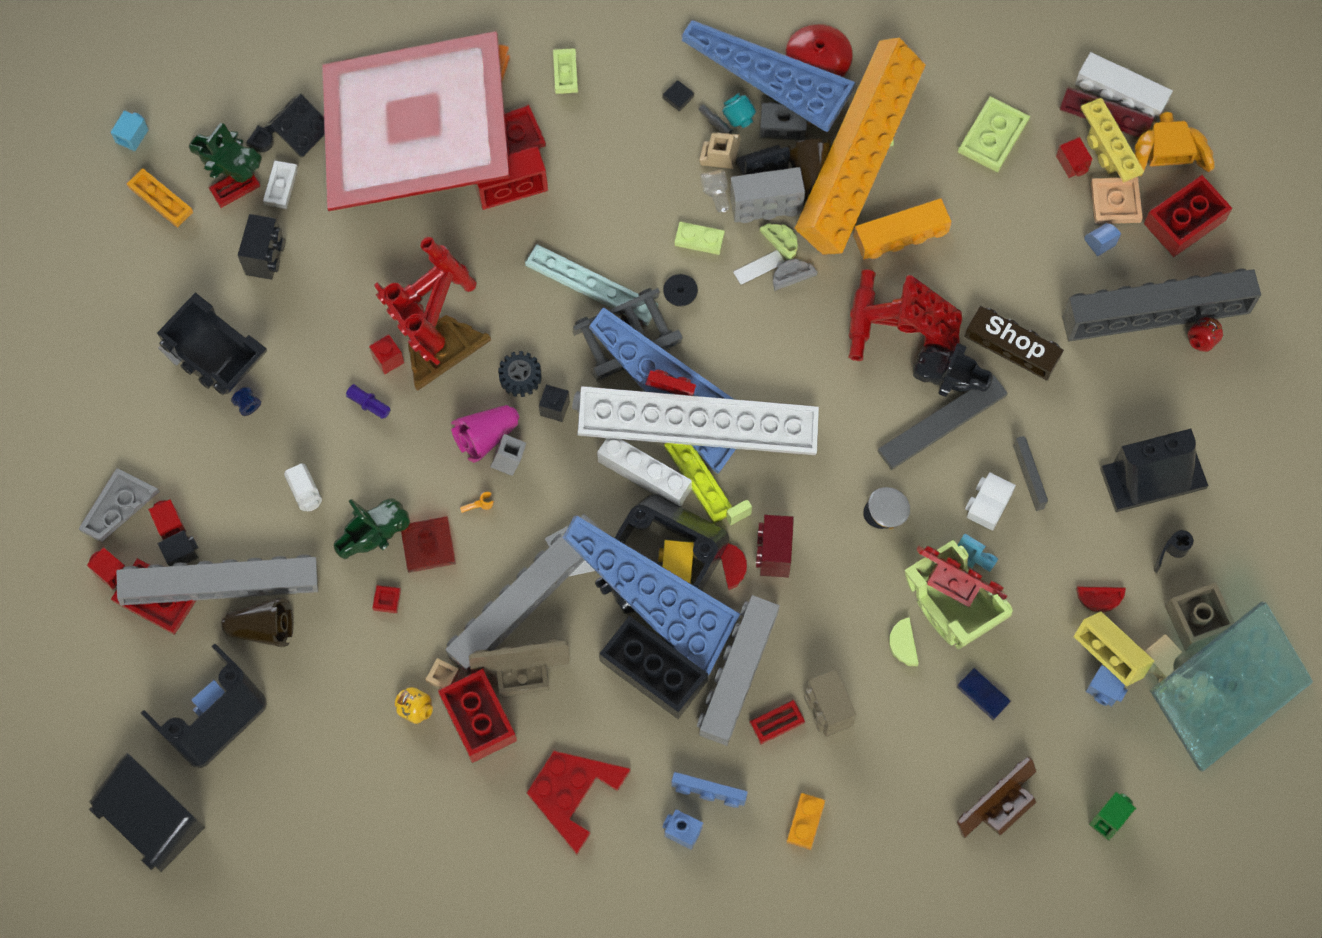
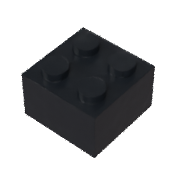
[237,214,286,280]

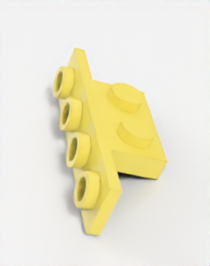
[1081,98,1144,183]

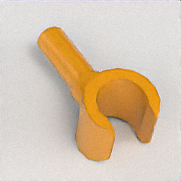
[460,492,494,513]

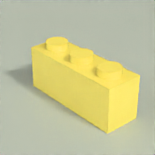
[1073,612,1154,687]

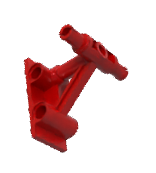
[374,237,477,365]
[848,269,962,361]

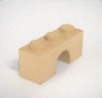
[1145,634,1217,714]

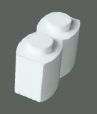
[284,463,322,511]
[965,472,1016,531]

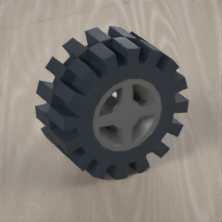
[498,351,542,397]

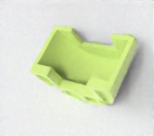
[905,540,1013,649]

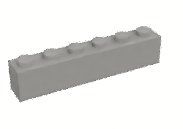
[697,595,780,746]

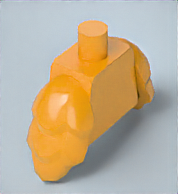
[1134,112,1215,177]

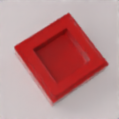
[372,585,401,614]

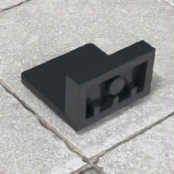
[264,94,325,157]
[736,144,790,175]

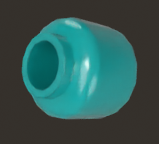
[722,93,756,129]

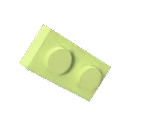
[553,49,578,94]
[675,222,725,255]

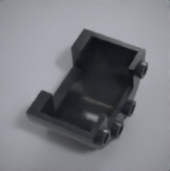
[157,292,267,395]

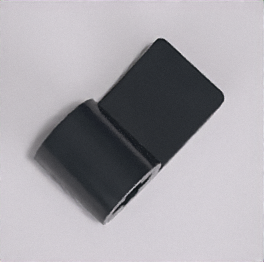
[1154,530,1194,573]

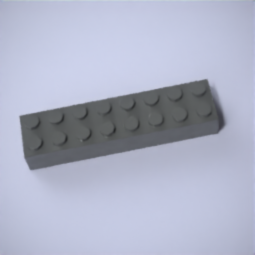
[1062,268,1261,342]

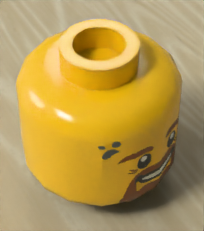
[395,687,433,724]

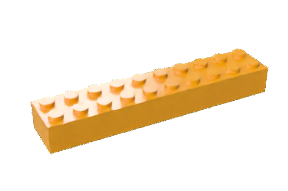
[794,37,926,255]

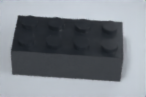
[599,616,708,720]

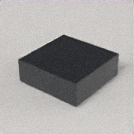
[663,80,694,112]

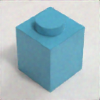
[111,110,149,151]

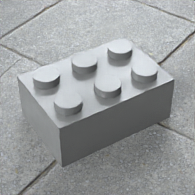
[730,167,805,223]

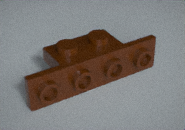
[957,757,1037,838]

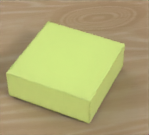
[726,500,752,525]

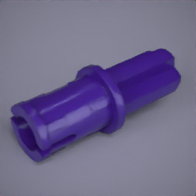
[346,384,391,419]

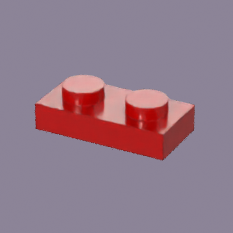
[645,370,696,396]

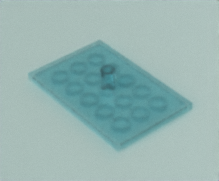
[1150,601,1313,771]

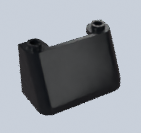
[89,753,205,872]

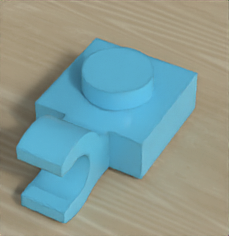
[958,534,998,572]

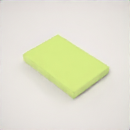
[958,96,1030,172]

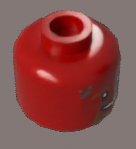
[1187,317,1223,352]

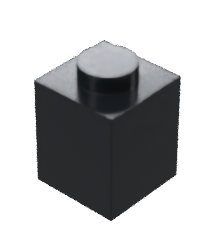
[539,384,570,422]
[157,530,199,566]

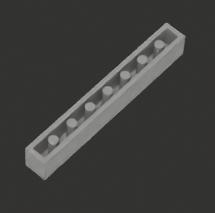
[445,514,604,675]
[117,555,318,605]

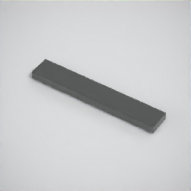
[878,375,1008,470]

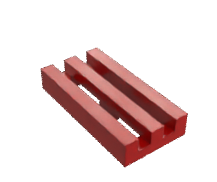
[208,173,261,208]
[749,700,805,745]

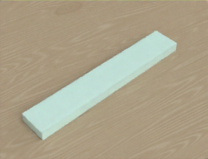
[525,244,658,326]

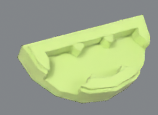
[760,223,798,260]
[889,617,919,666]

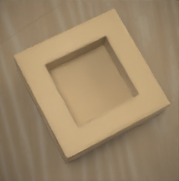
[425,658,460,689]

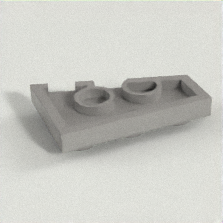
[79,468,160,542]

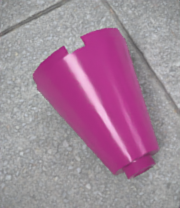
[451,405,519,463]

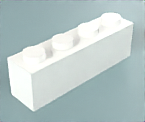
[1075,52,1173,123]
[597,438,692,507]

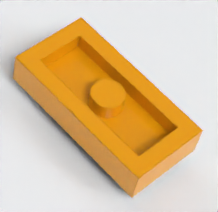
[787,793,825,850]

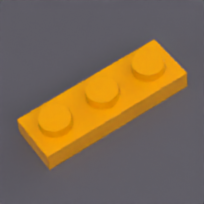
[127,168,193,228]

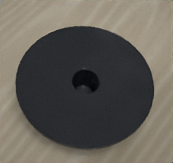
[663,274,698,306]

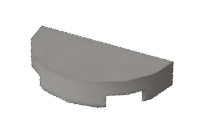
[773,259,817,291]

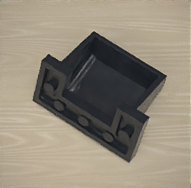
[1100,428,1209,512]

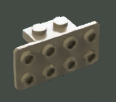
[469,639,570,697]

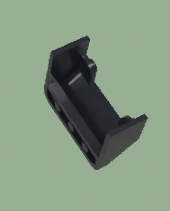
[614,495,729,591]
[141,643,267,768]

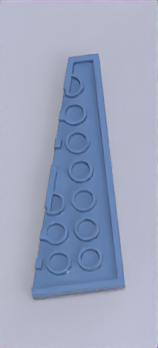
[682,20,855,132]
[589,307,736,474]
[563,516,740,676]

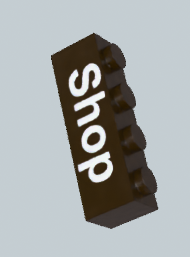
[964,306,1064,381]

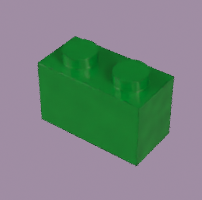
[1089,792,1136,841]

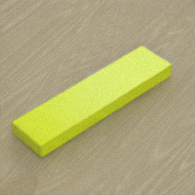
[664,443,732,524]

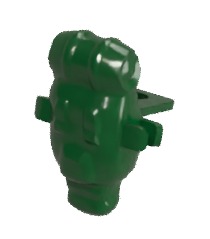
[189,123,262,182]
[333,498,410,559]

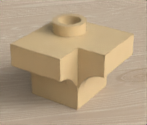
[699,133,741,169]

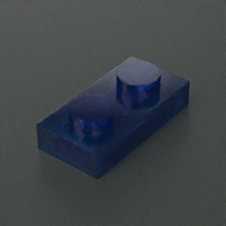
[957,668,1011,721]

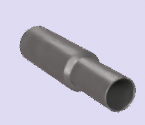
[699,105,733,134]

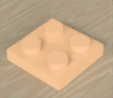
[1091,177,1143,224]

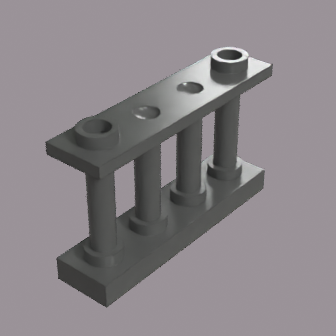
[572,288,683,381]

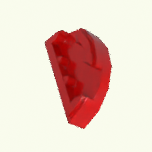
[721,543,747,590]
[1076,586,1126,613]

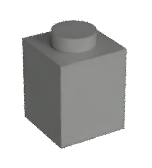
[490,434,526,476]

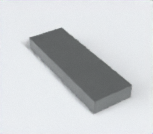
[1013,436,1048,511]

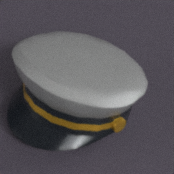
[863,487,910,529]

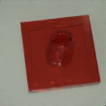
[401,516,456,573]

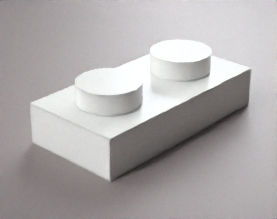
[263,161,298,209]

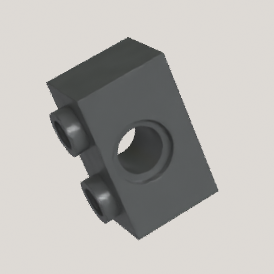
[760,102,807,141]

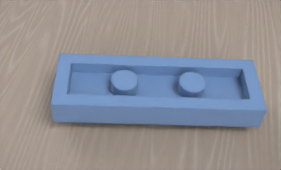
[672,772,748,808]

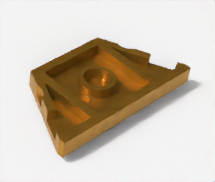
[407,315,491,391]

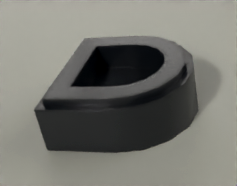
[246,125,274,152]

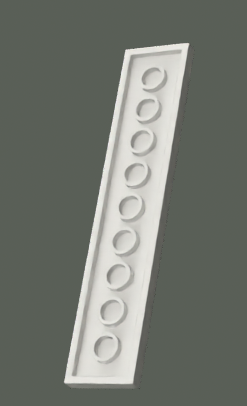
[577,386,819,455]

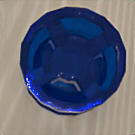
[231,386,261,416]

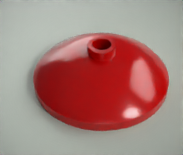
[786,24,853,77]

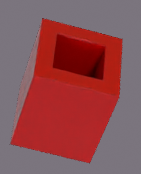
[1056,137,1093,178]
[369,334,404,375]
[148,499,186,540]
[87,547,126,590]

